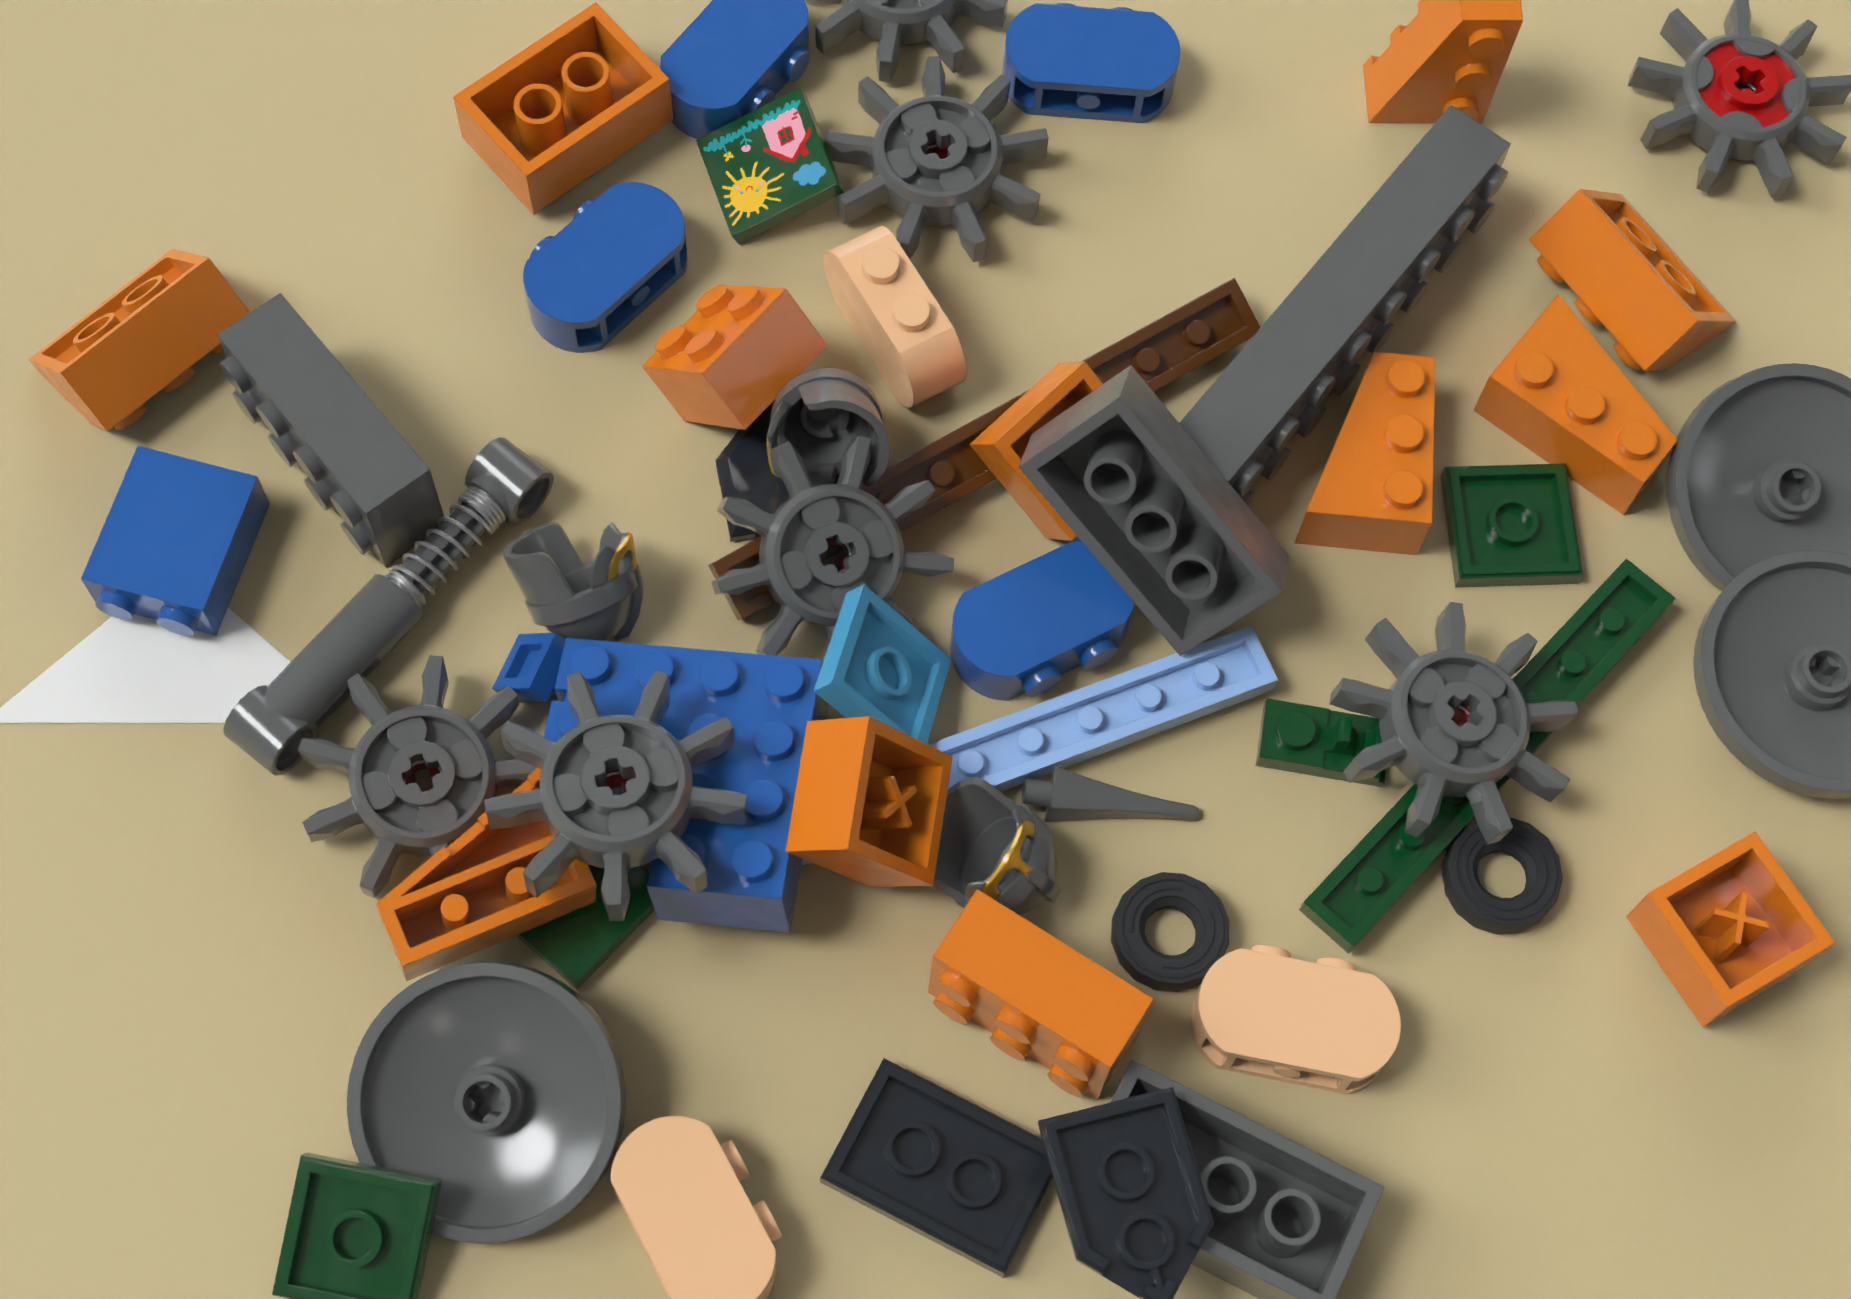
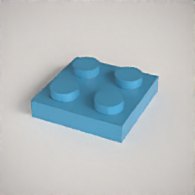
[814,584,952,744]

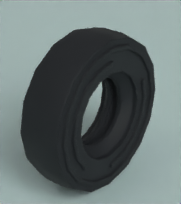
[1442,817,1563,934]
[1111,872,1230,992]

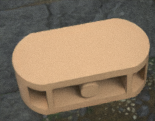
[823,226,967,408]
[1190,945,1401,1094]
[611,1116,782,1299]

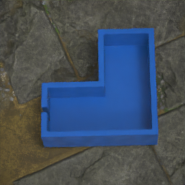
[544,638,828,933]

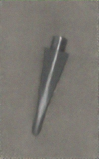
[1022,766,1200,822]

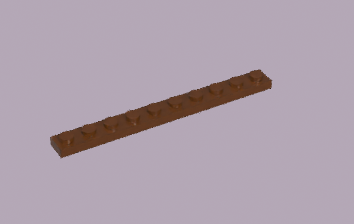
[708,278,1261,620]

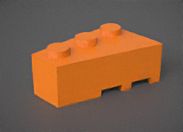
[1363,0,1523,124]
[1473,294,1678,515]
[1294,351,1435,555]
[376,768,597,981]

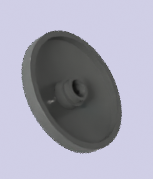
[1667,363,1851,591]
[1693,550,1851,799]
[347,962,626,1243]

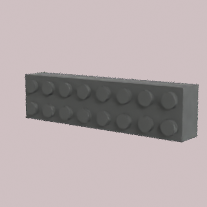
[1179,105,1511,506]

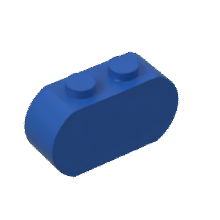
[660,0,810,139]
[1002,3,1180,123]
[523,182,688,353]
[950,540,1134,701]

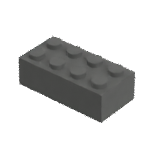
[217,293,444,568]
[1019,365,1289,656]
[1111,1059,1385,1299]

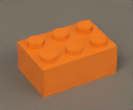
[453,2,673,215]
[928,889,1153,1100]

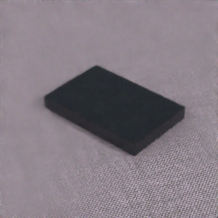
[820,1058,1053,1278]

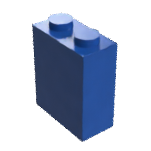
[81,446,270,636]

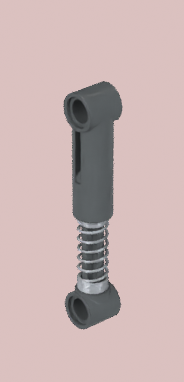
[223,437,554,776]

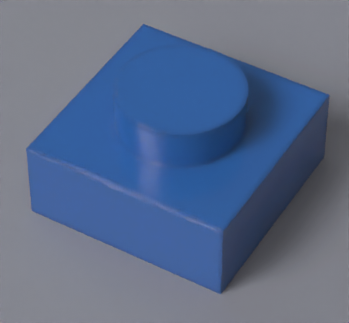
[492,632,565,702]

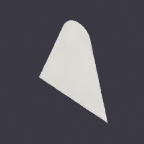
[0,608,290,723]

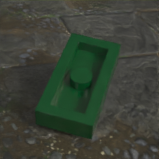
[1255,698,1386,787]

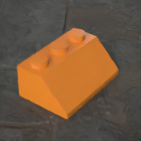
[1529,189,1736,371]
[29,249,250,432]

